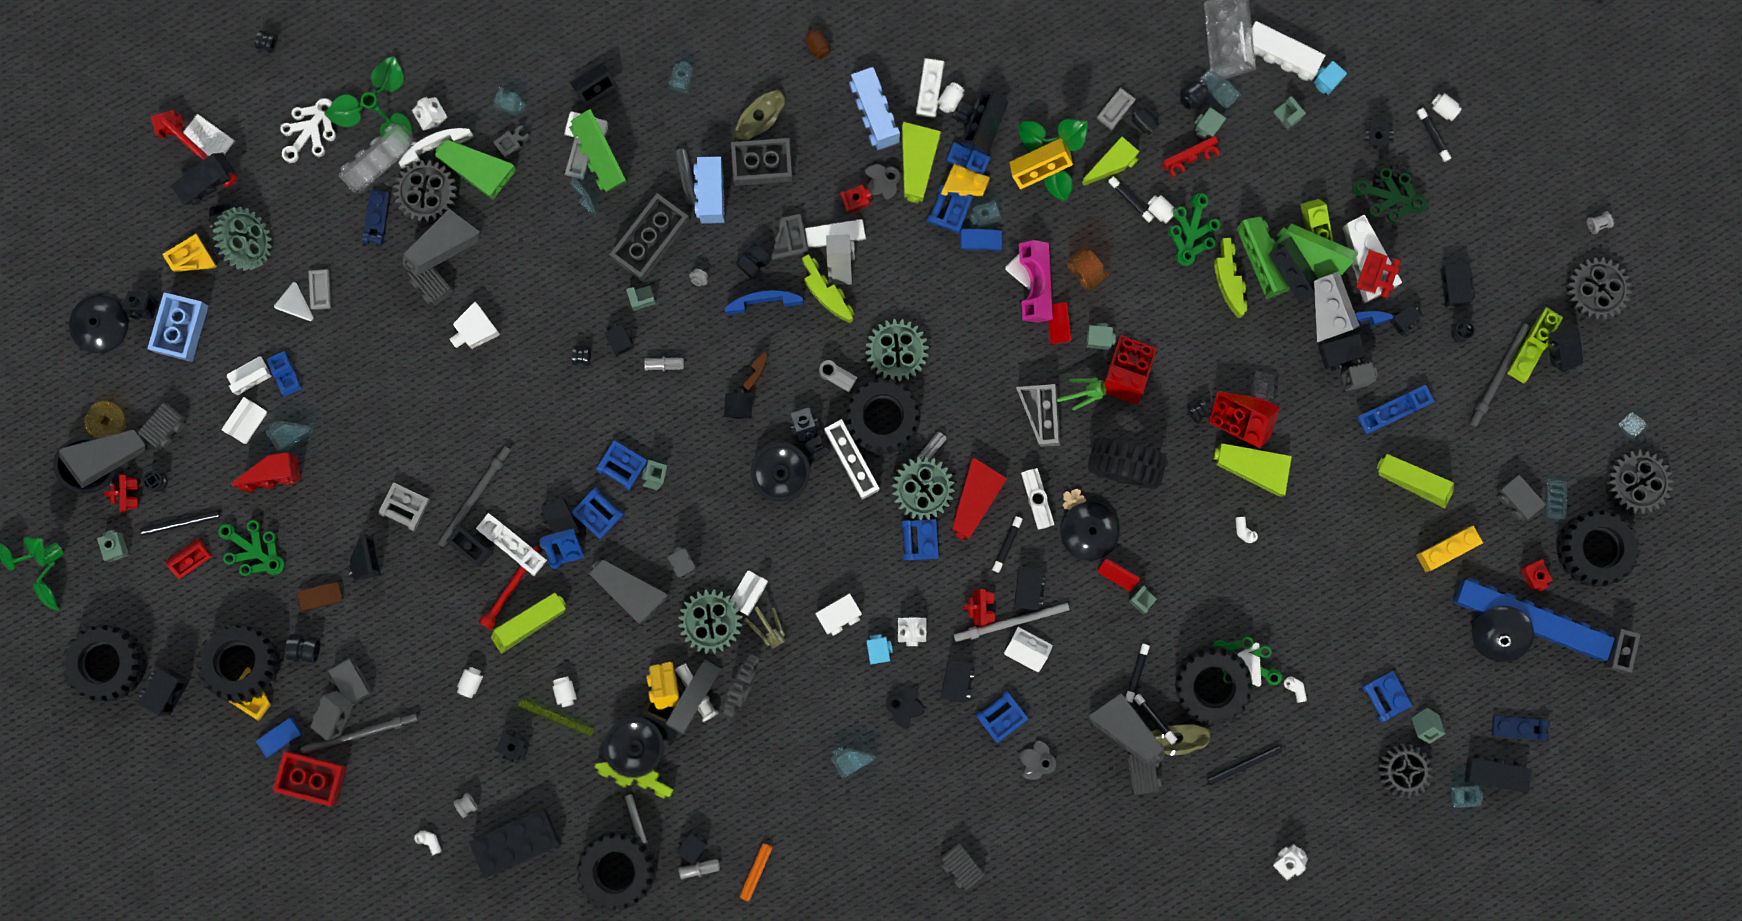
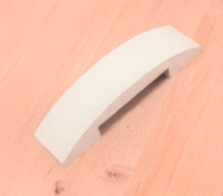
[399,128,474,170]
[476,513,547,576]

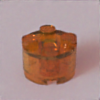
[1066,245,1110,291]

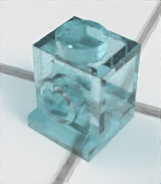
[669,61,694,94]
[493,87,526,117]
[970,200,1001,229]
[1450,785,1483,808]

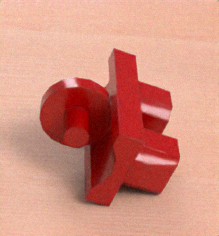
[104,475,137,512]
[963,589,995,626]

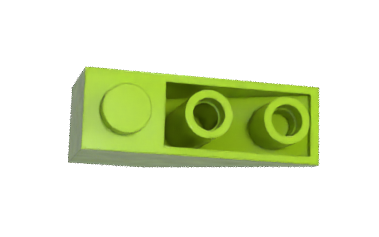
[1300,199,1333,241]

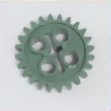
[212,207,272,271]
[866,319,929,383]
[891,456,955,520]
[678,589,743,654]

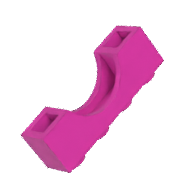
[1019,240,1053,323]

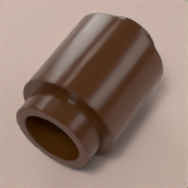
[804,29,831,60]

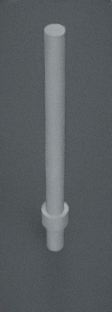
[953,603,1069,642]

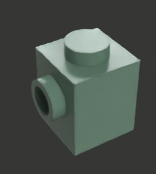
[1194,107,1226,140]
[1086,323,1116,350]
[97,530,129,562]

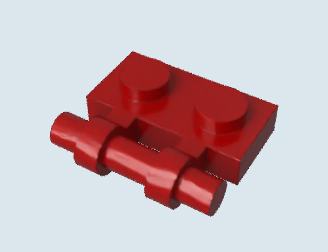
[1356,250,1401,298]

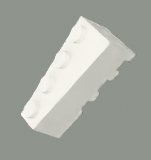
[1343,215,1402,304]

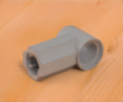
[819,360,858,392]

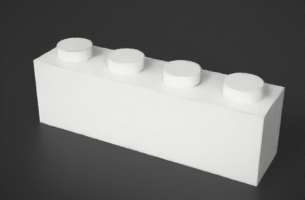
[1243,21,1325,80]
[824,419,879,500]

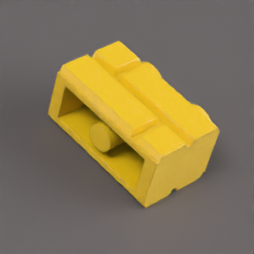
[646,662,680,710]

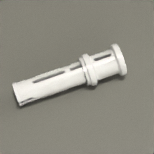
[675,663,719,722]

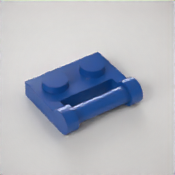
[926,185,973,233]
[596,440,648,491]
[571,487,625,540]
[901,519,939,561]
[540,528,584,569]
[1362,671,1412,723]
[975,691,1028,743]

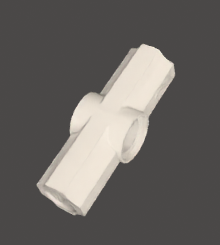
[1021,468,1054,530]

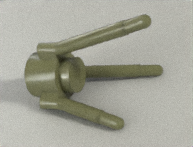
[745,607,786,649]

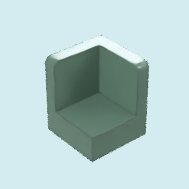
[1274,96,1306,130]
[626,286,656,311]
[1129,585,1157,614]
[1412,708,1445,744]

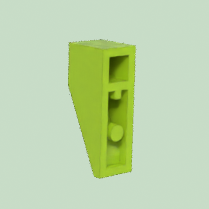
[1082,137,1139,186]

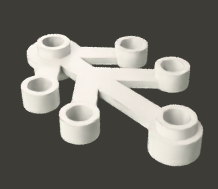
[280,98,336,163]

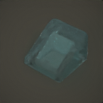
[1617,412,1649,439]

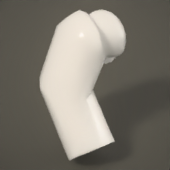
[1236,517,1258,543]
[1284,677,1307,703]
[414,831,442,855]

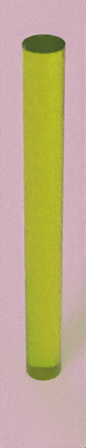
[518,699,595,737]

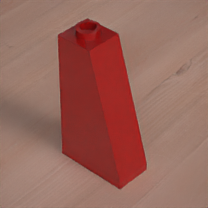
[952,458,1007,540]

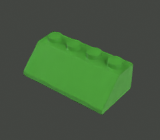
[569,109,627,192]
[1237,216,1291,299]

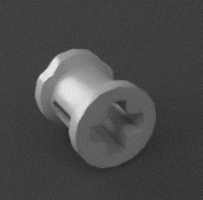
[1587,211,1614,234]

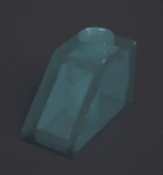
[265,421,316,453]
[830,746,877,779]

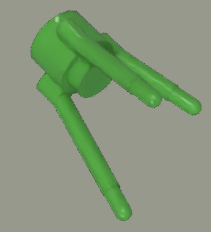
[1056,377,1106,410]

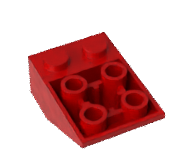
[1104,335,1157,405]
[1209,391,1280,448]
[231,452,301,492]

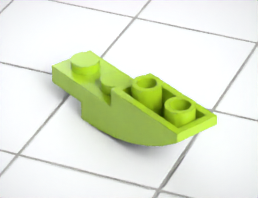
[1214,238,1247,318]
[802,254,855,323]
[1507,307,1563,384]
[595,762,674,799]

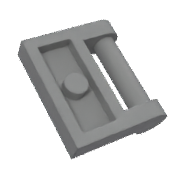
[378,482,430,531]

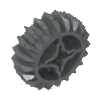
[1378,744,1433,798]

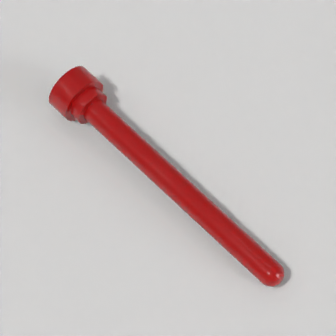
[160,117,238,189]
[478,546,540,630]

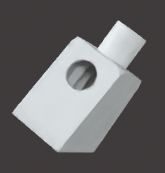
[450,302,500,349]

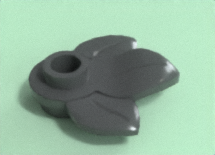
[865,164,901,200]
[1019,740,1057,780]

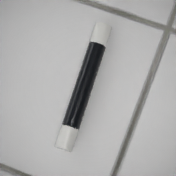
[1417,108,1451,162]
[1108,176,1154,222]
[992,516,1023,573]
[1125,644,1150,703]
[1134,694,1177,744]

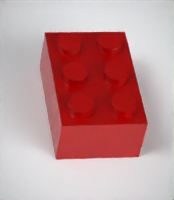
[273,751,348,806]

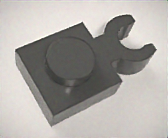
[493,125,530,159]

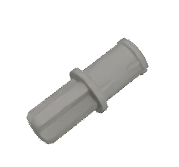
[645,356,684,372]
[679,859,720,879]

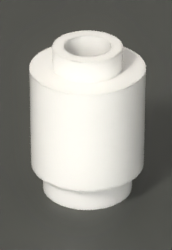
[938,83,964,113]
[1432,93,1462,121]
[1148,195,1175,223]
[457,667,483,698]
[552,677,577,707]

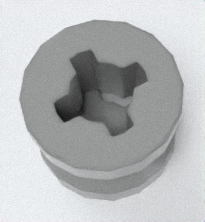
[453,793,478,818]

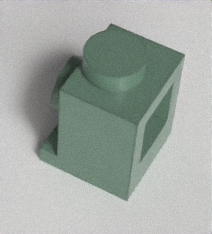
[641,460,667,490]

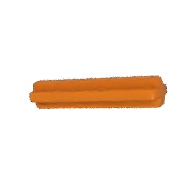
[740,843,772,901]

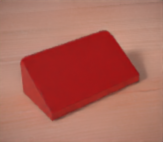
[1048,302,1071,344]
[166,538,212,579]
[1097,559,1140,591]

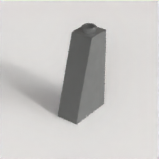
[403,209,480,275]
[59,430,146,488]
[589,560,669,625]
[1089,693,1165,766]

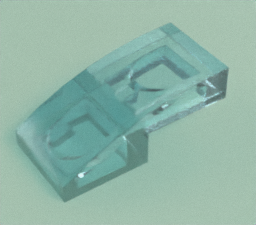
[1198,68,1241,109]
[569,177,597,218]

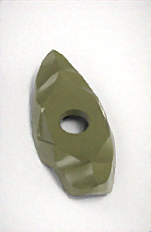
[733,90,785,141]
[1151,724,1211,755]

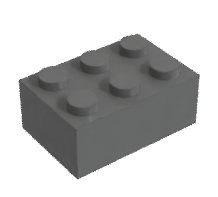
[731,138,793,186]

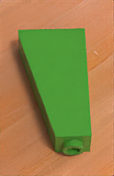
[435,140,516,200]
[1275,223,1358,279]

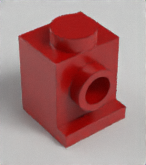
[151,110,185,139]
[840,185,873,213]
[1520,559,1553,591]

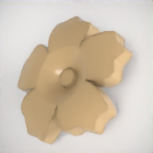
[1063,489,1086,510]

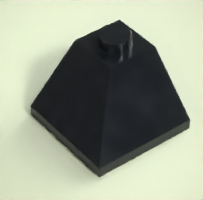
[348,534,381,581]
[641,696,681,743]

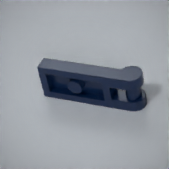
[362,190,391,245]
[1492,716,1550,741]

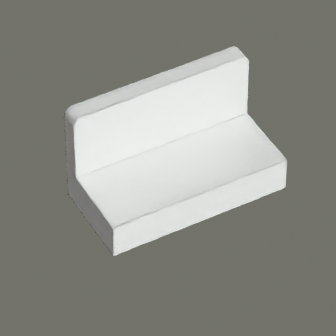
[227,356,272,395]
[221,397,267,444]
[729,571,768,616]
[1004,627,1053,672]

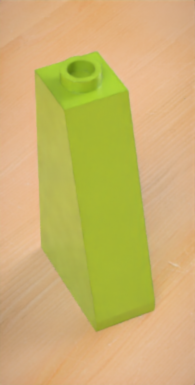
[902,122,941,203]
[1213,444,1292,497]
[1377,454,1454,508]
[491,593,566,654]

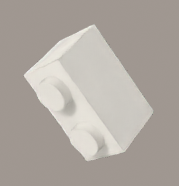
[815,594,862,636]

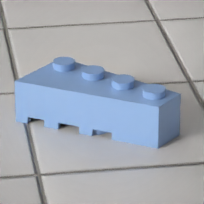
[849,67,900,150]

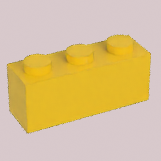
[1009,138,1073,190]
[1416,526,1483,572]

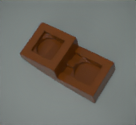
[743,352,768,392]
[296,582,342,611]

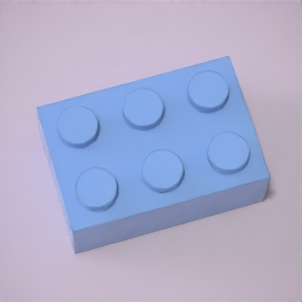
[694,157,725,223]
[147,292,209,362]

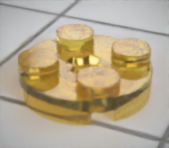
[84,401,126,439]

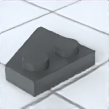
[771,214,809,260]

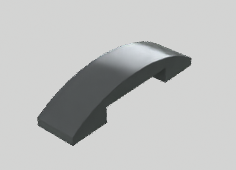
[666,660,722,734]

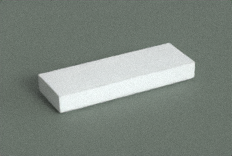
[916,58,944,118]
[805,219,866,249]

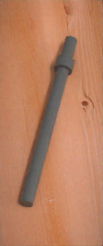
[1470,323,1530,427]
[438,446,511,547]
[301,713,419,755]

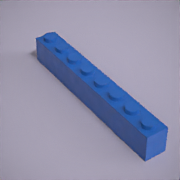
[1453,578,1615,661]

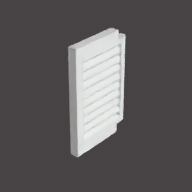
[183,114,235,156]

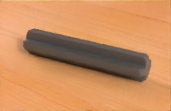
[675,149,697,205]

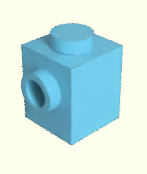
[1314,61,1347,95]
[867,634,893,665]

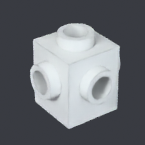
[412,97,447,130]
[898,618,926,646]
[1273,844,1308,880]

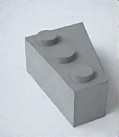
[826,234,855,285]
[1314,271,1359,342]
[1016,384,1060,447]

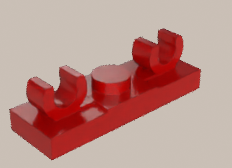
[1161,136,1219,178]

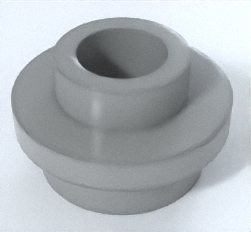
[689,269,708,286]

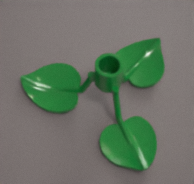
[324,57,413,146]
[1018,119,1088,201]
[0,537,64,611]

